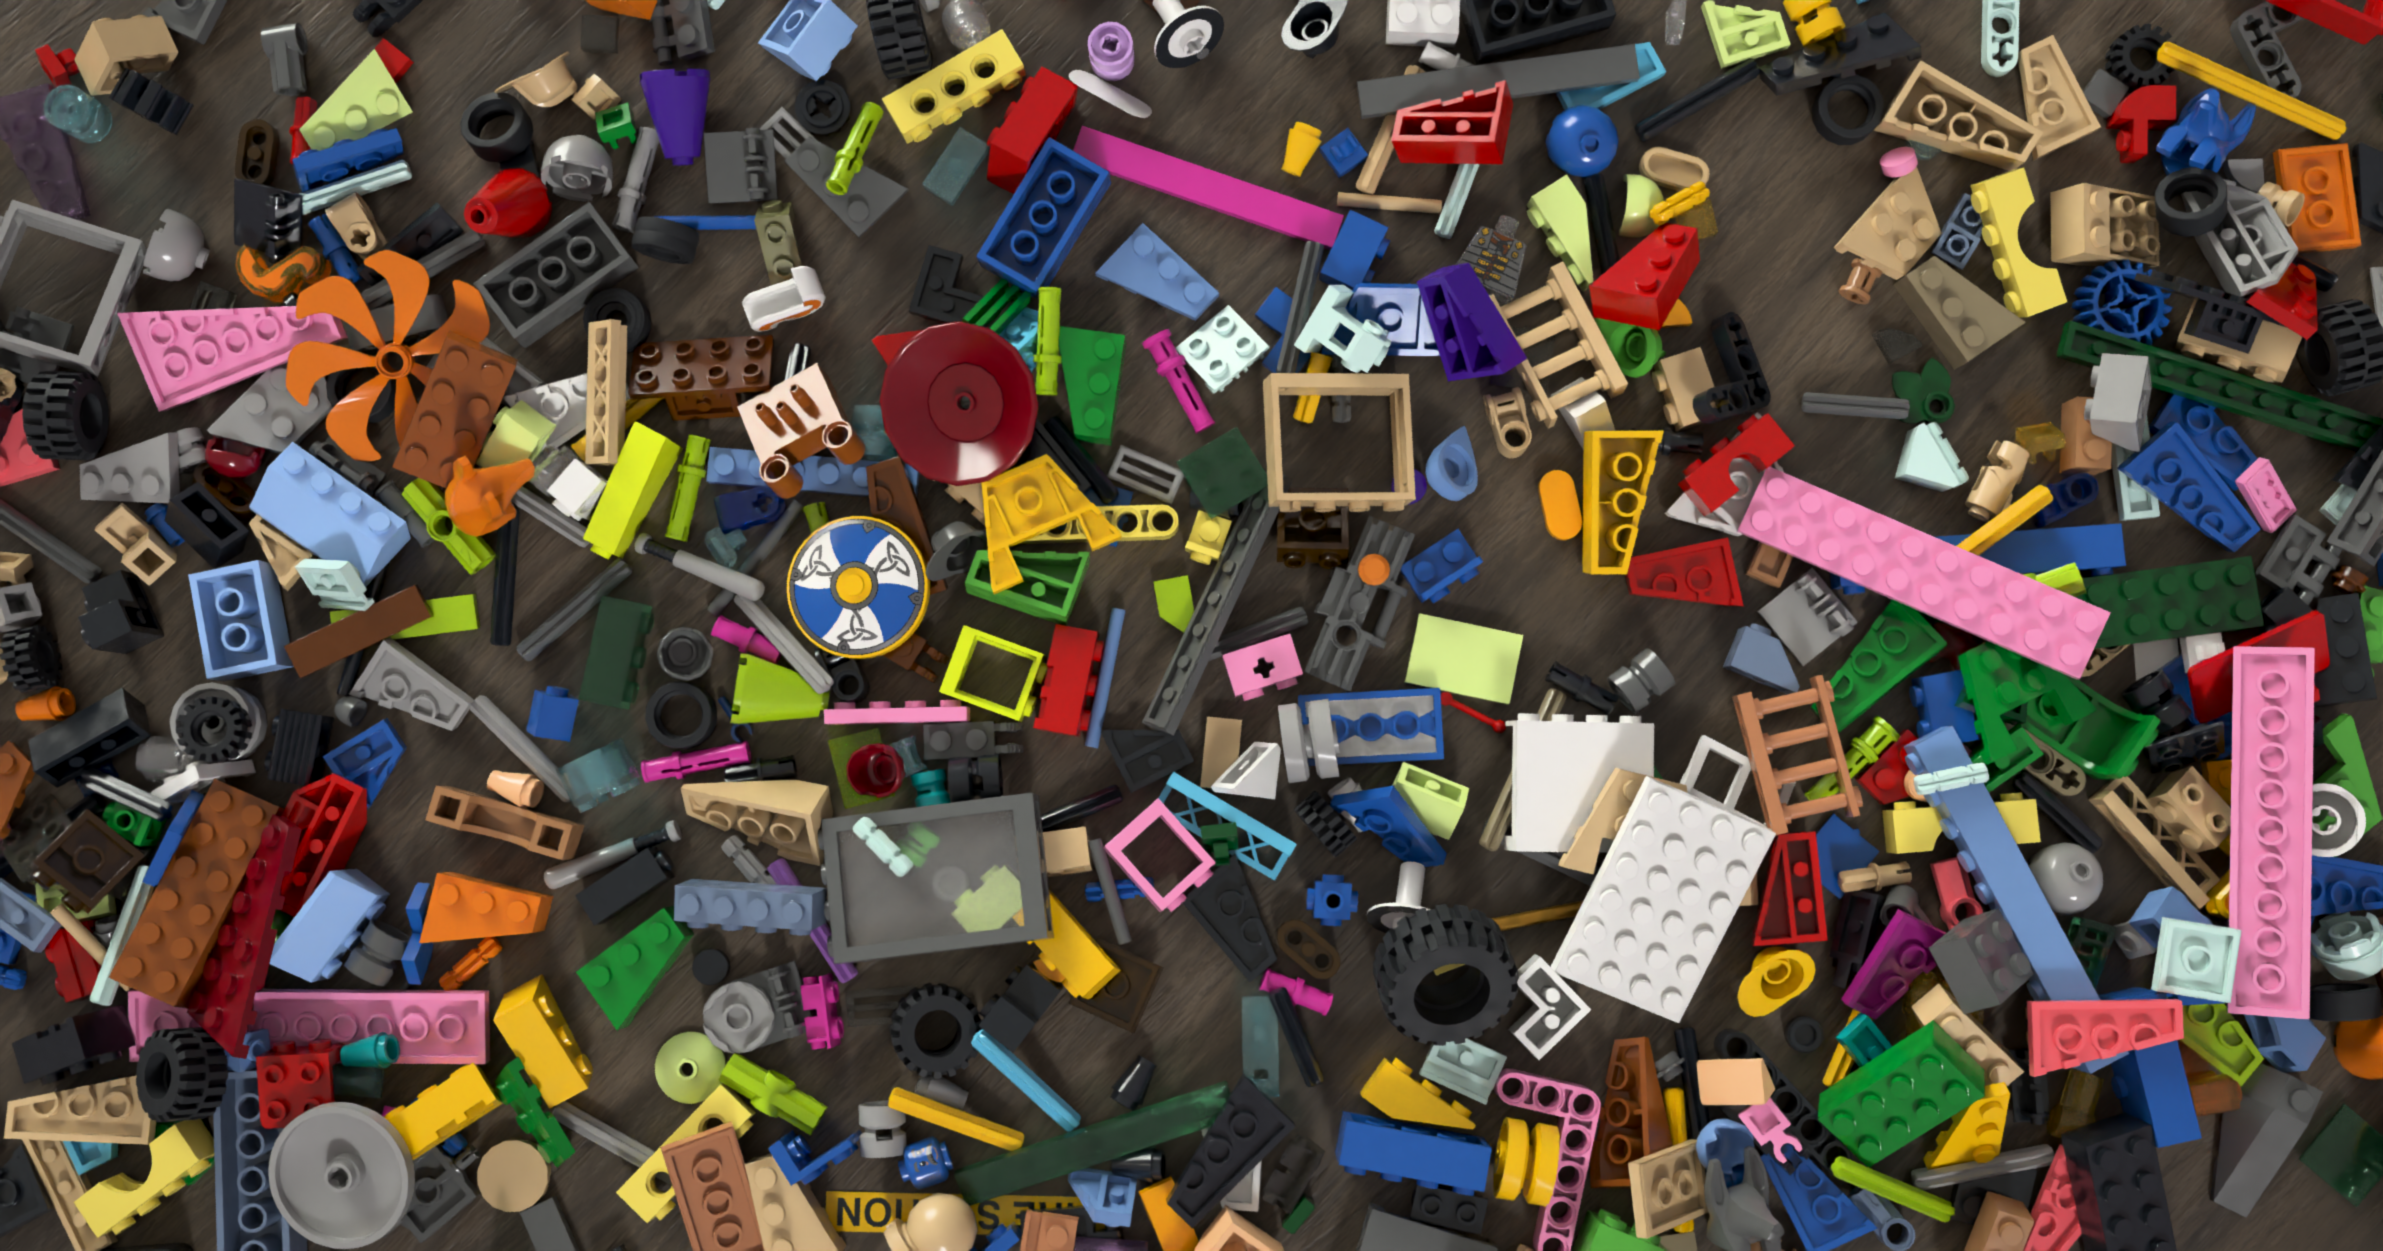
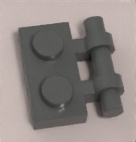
[648,0,715,66]
[2255,515,2342,605]

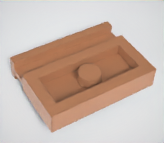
[1020,1209,1079,1251]

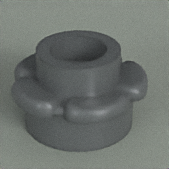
[1655,1051,1685,1082]

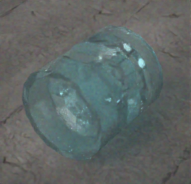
[44,85,112,143]
[852,405,896,461]

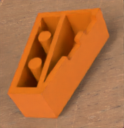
[419,872,553,943]

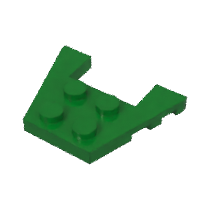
[1958,641,2097,765]

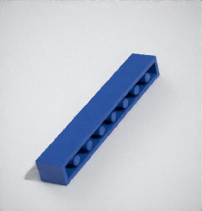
[1830,523,2126,595]

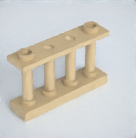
[1490,262,1628,429]

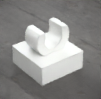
[2180,632,2225,673]

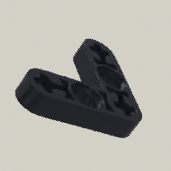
[1693,312,1771,424]

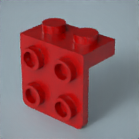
[256,1039,345,1129]

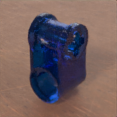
[2022,473,2099,529]
[713,486,786,534]

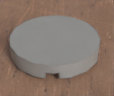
[703,981,776,1054]

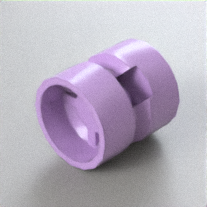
[1088,22,1135,81]

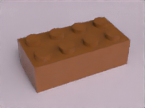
[392,331,518,489]

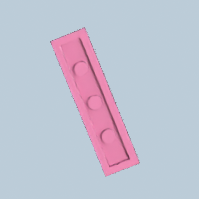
[824,700,970,725]

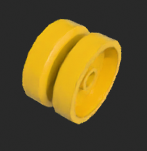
[1493,1117,1560,1207]

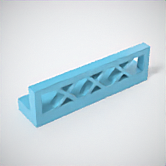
[1159,772,1297,880]

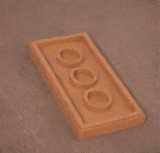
[660,1122,764,1251]

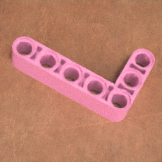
[1494,1068,1601,1251]

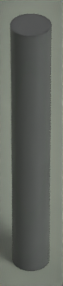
[1088,838,1132,945]

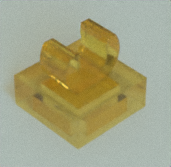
[2016,422,2065,465]

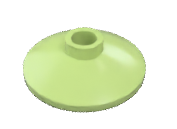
[655,1031,726,1104]

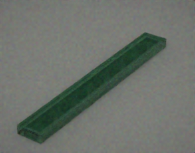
[954,1080,1231,1206]

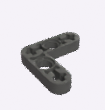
[2230,1,2305,98]

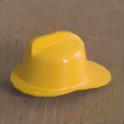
[1737,946,1816,1017]

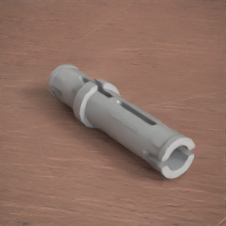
[612,127,659,233]

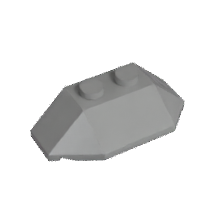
[2181,181,2298,297]

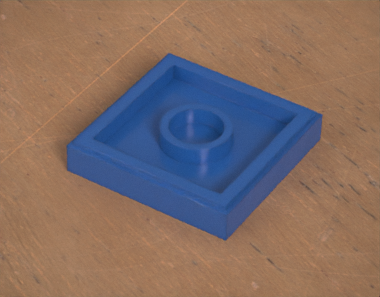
[142,790,204,887]

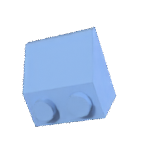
[758,0,858,81]

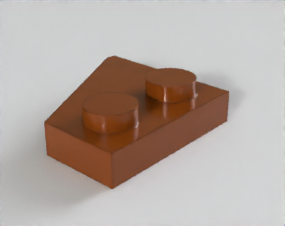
[0,741,35,839]

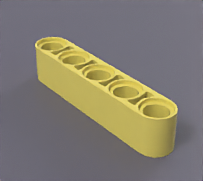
[1021,505,1179,544]

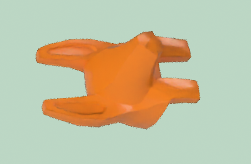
[445,456,535,537]

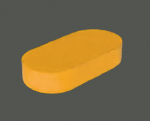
[1538,470,1583,540]

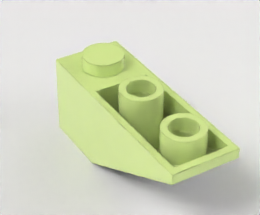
[1527,174,1593,292]

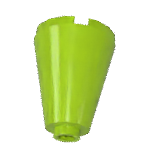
[730,653,830,724]

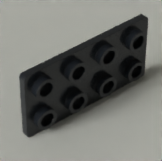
[2134,270,2285,354]

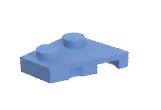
[1068,1166,1137,1227]

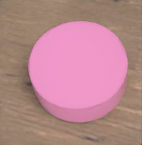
[1880,147,1918,178]

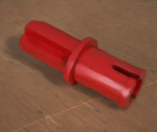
[289,96,317,165]

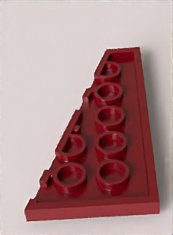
[187,814,302,1059]

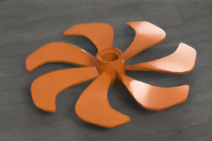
[286,249,490,461]

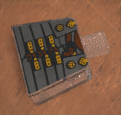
[1456,215,1526,304]

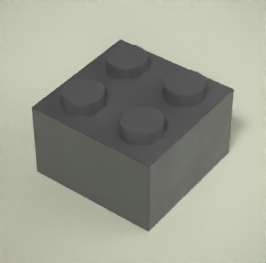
[1929,908,2034,1014]

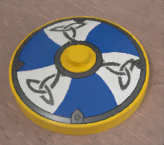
[787,516,930,659]

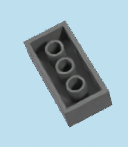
[473,202,639,348]

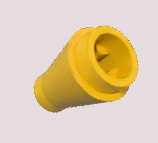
[1281,122,1322,177]

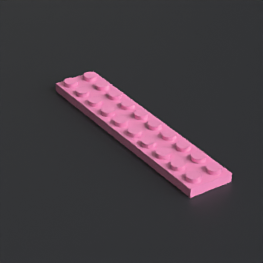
[1737,466,2111,680]
[2228,646,2315,1019]
[128,989,490,1064]

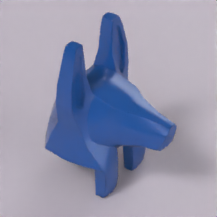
[2156,88,2256,176]

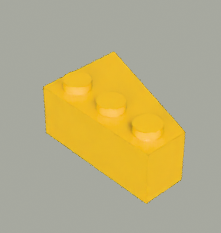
[493,974,593,1109]
[384,1062,503,1160]

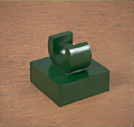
[1200,822,1239,866]

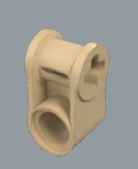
[325,192,388,260]
[1483,387,1532,458]

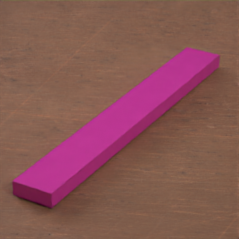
[1073,126,1344,250]

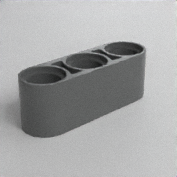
[344,294,448,355]

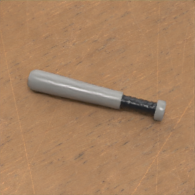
[635,533,765,601]
[543,820,682,889]

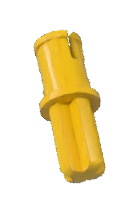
[1293,352,1333,423]

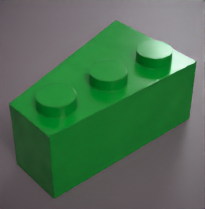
[1059,326,1126,446]
[576,906,694,1031]

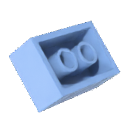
[188,560,294,681]

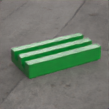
[962,278,1031,335]

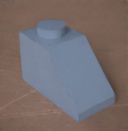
[1722,623,1800,694]

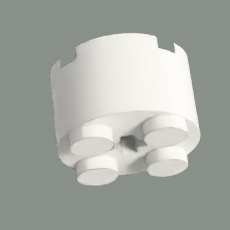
[2312,783,2366,857]

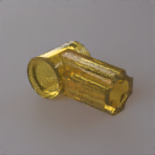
[2047,1068,2104,1139]

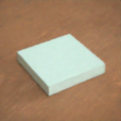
[2151,917,2242,1003]

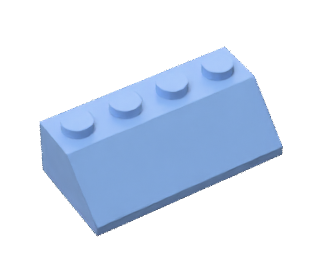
[249,442,411,587]

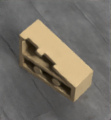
[745,1153,847,1251]

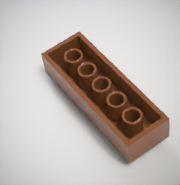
[108,779,284,1009]

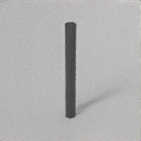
[707,499,804,617]

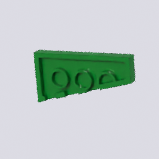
[1811,599,1947,733]

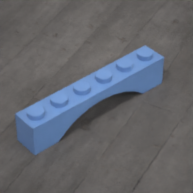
[2128,886,2326,1073]

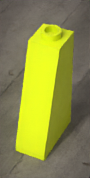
[583,421,683,560]

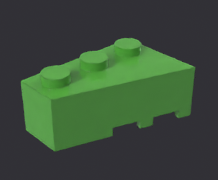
[965,550,1090,626]

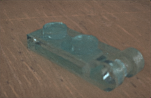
[1242,996,1279,1097]

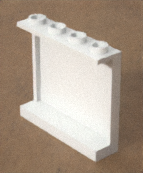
[1504,713,1654,852]

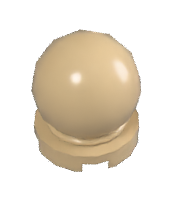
[884,1193,978,1251]

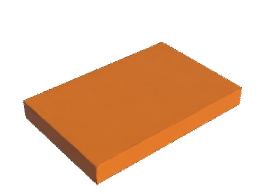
[2273,143,2361,254]

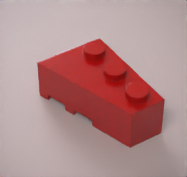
[1751,831,1828,946]

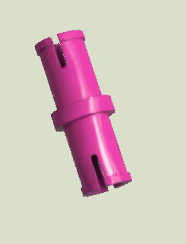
[711,615,782,664]
[1259,968,1333,1016]

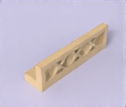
[585,319,627,467]
[2088,776,2220,909]

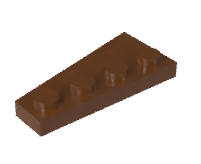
[866,456,948,595]

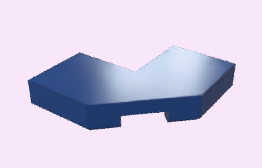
[1255,287,1311,373]
[401,882,433,985]

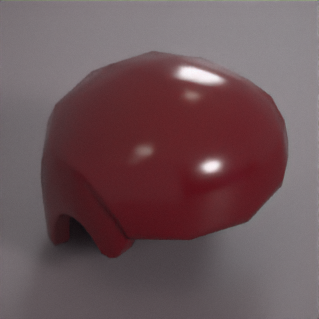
[205,437,265,478]
[846,743,905,798]

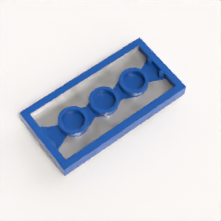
[1298,688,1444,766]

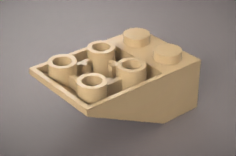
[2050,183,2160,267]

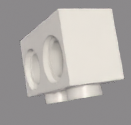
[547,458,608,521]

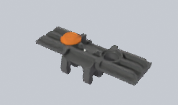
[1304,515,1415,691]

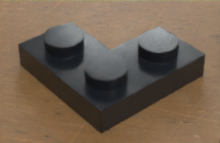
[909,245,984,324]

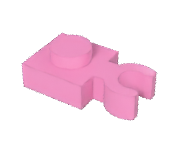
[1738,1097,1802,1163]

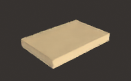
[1628,1139,1709,1239]

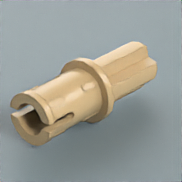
[1837,861,1912,892]

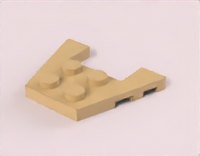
[1558,768,1687,875]

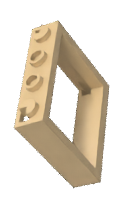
[1263,373,1416,512]

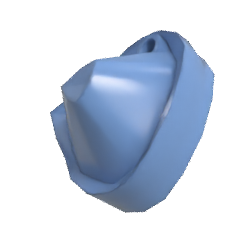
[1425,426,1478,502]

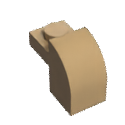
[95,503,177,586]

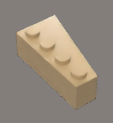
[1873,60,2043,171]

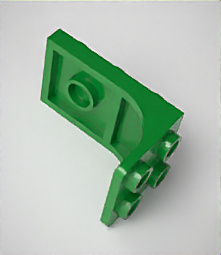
[2021,674,2160,779]

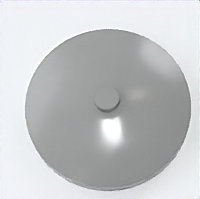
[268,1102,415,1249]

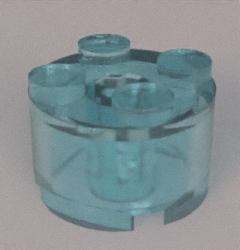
[555,738,641,813]

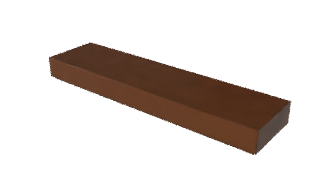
[284,585,433,678]

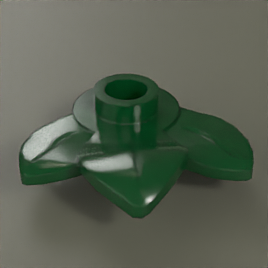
[1892,358,1955,424]

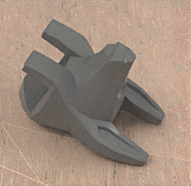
[1704,1146,1785,1251]

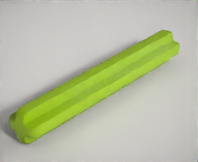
[1831,1156,1955,1222]

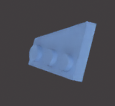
[1095,223,1219,321]

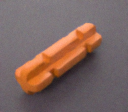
[439,937,503,991]

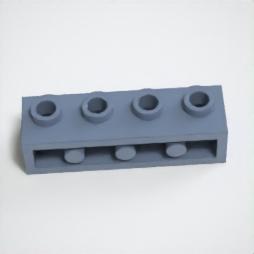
[674,879,827,936]

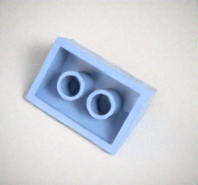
[269,869,390,982]

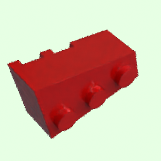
[987,66,1078,194]
[1391,80,1513,164]
[1589,223,1700,330]
[1033,624,1104,738]

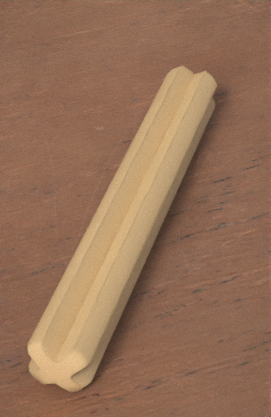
[1356,65,1425,194]

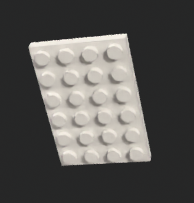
[1551,776,1776,1023]

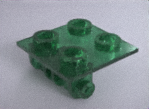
[1176,427,1268,519]
[2299,1104,2383,1207]

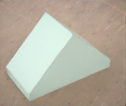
[1895,423,1960,492]

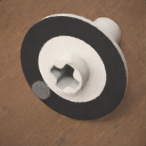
[1153,0,1224,68]
[1366,862,1430,933]

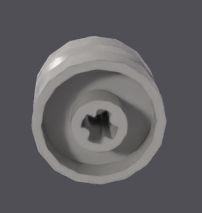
[169,682,268,763]
[1278,699,1340,783]

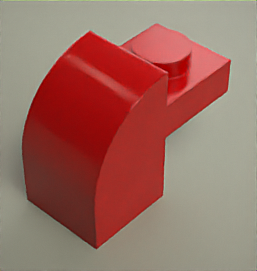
[2106,85,2176,164]

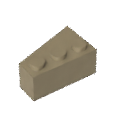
[1894,256,2026,370]

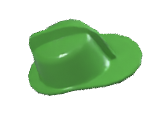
[1594,318,1666,378]

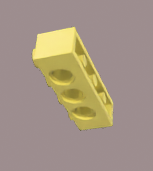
[882,29,1026,144]
[616,1084,756,1223]

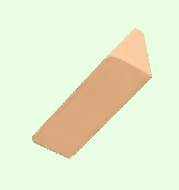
[1697,1058,1775,1105]

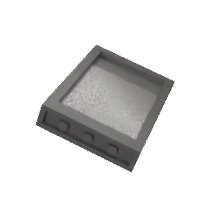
[818,792,1054,964]

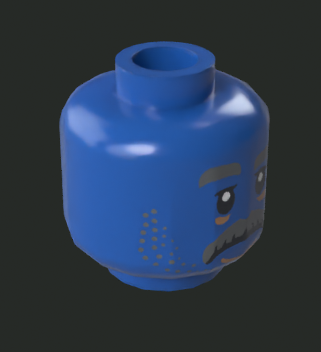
[898,1136,954,1190]

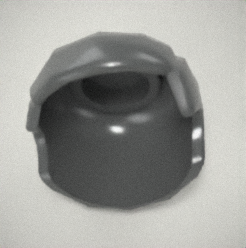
[657,626,713,681]

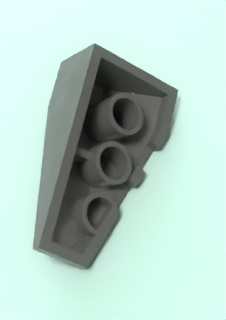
[2210,1063,2323,1217]

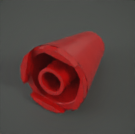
[464,168,552,238]

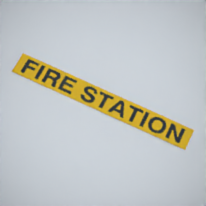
[825,1191,1105,1235]

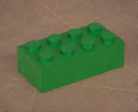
[1818,1020,1985,1167]

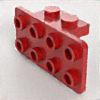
[2187,610,2330,724]

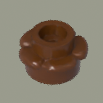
[2331,565,2369,594]

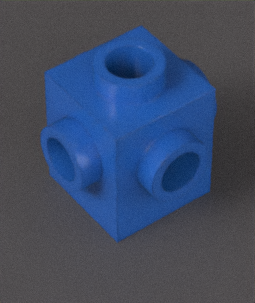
[1306,874,1358,926]

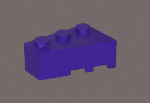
[1417,263,1528,381]

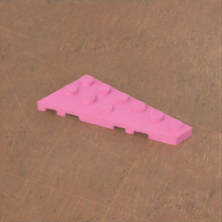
[117,306,348,412]

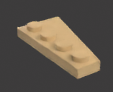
[4,1075,157,1145]

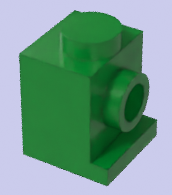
[103,802,167,846]

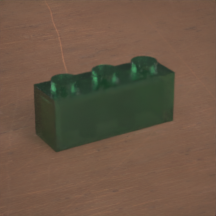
[578,596,654,710]

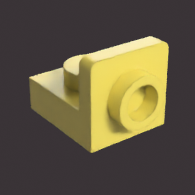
[1185,510,1232,565]

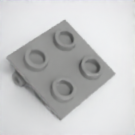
[1757,567,1858,666]

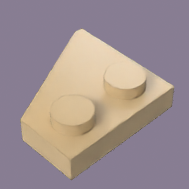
[249,514,317,591]

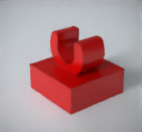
[35,44,80,94]

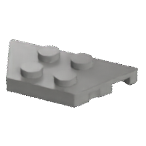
[207,362,333,454]

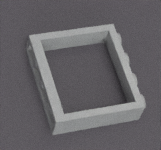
[0,200,147,378]

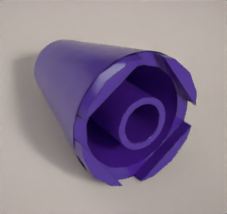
[640,69,711,166]

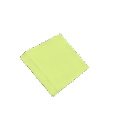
[1404,613,1523,705]

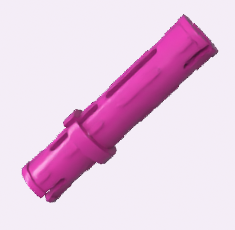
[641,740,752,783]

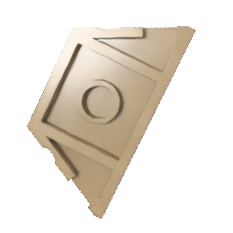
[1834,166,1942,280]

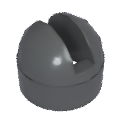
[334,696,367,727]

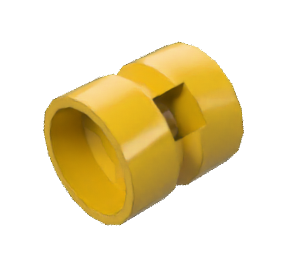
[1783,0,1846,47]

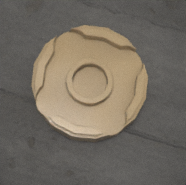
[477,1139,551,1212]

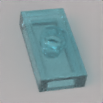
[922,127,990,206]

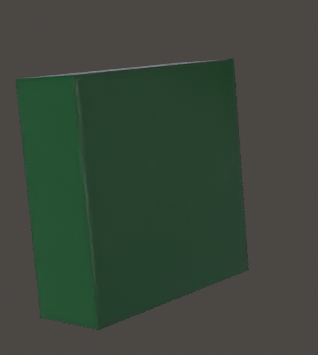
[1281,1192,1315,1234]

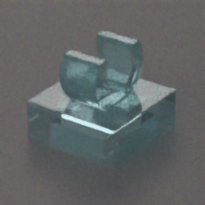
[705,526,747,568]

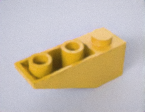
[1360,1057,1476,1130]

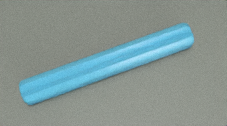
[971,1029,1081,1132]

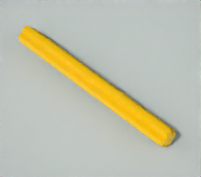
[2156,42,2346,140]

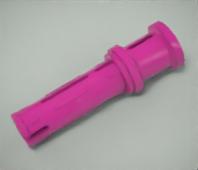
[1142,329,1215,434]

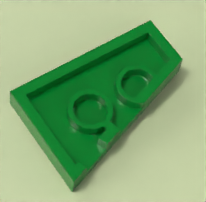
[494,1057,576,1167]

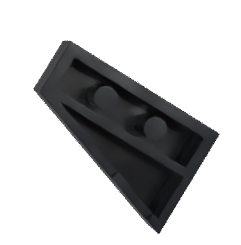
[12,1004,136,1086]

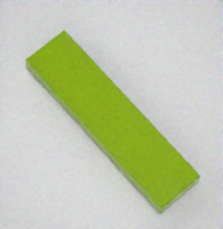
[330,594,480,641]

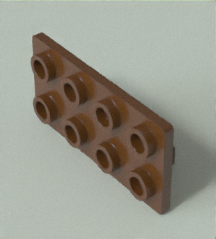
[628,335,774,421]

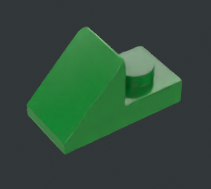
[1969,723,2044,792]

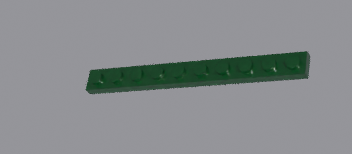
[2056,321,2383,452]

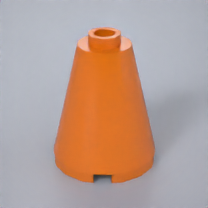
[2333,1010,2383,1080]

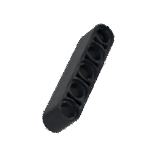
[1714,1028,1854,1173]

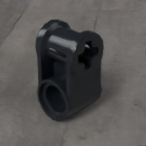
[813,646,870,703]

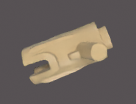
[1965,440,2030,527]

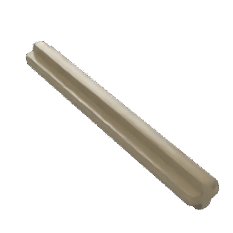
[1479,688,1567,851]

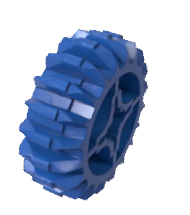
[2071,259,2173,346]

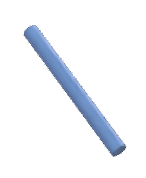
[1084,608,1126,748]

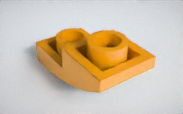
[1138,1176,1199,1251]

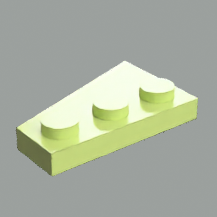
[299,49,413,151]

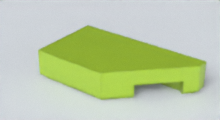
[1153,575,1194,633]

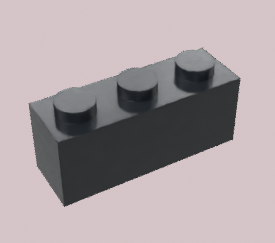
[28,688,151,788]

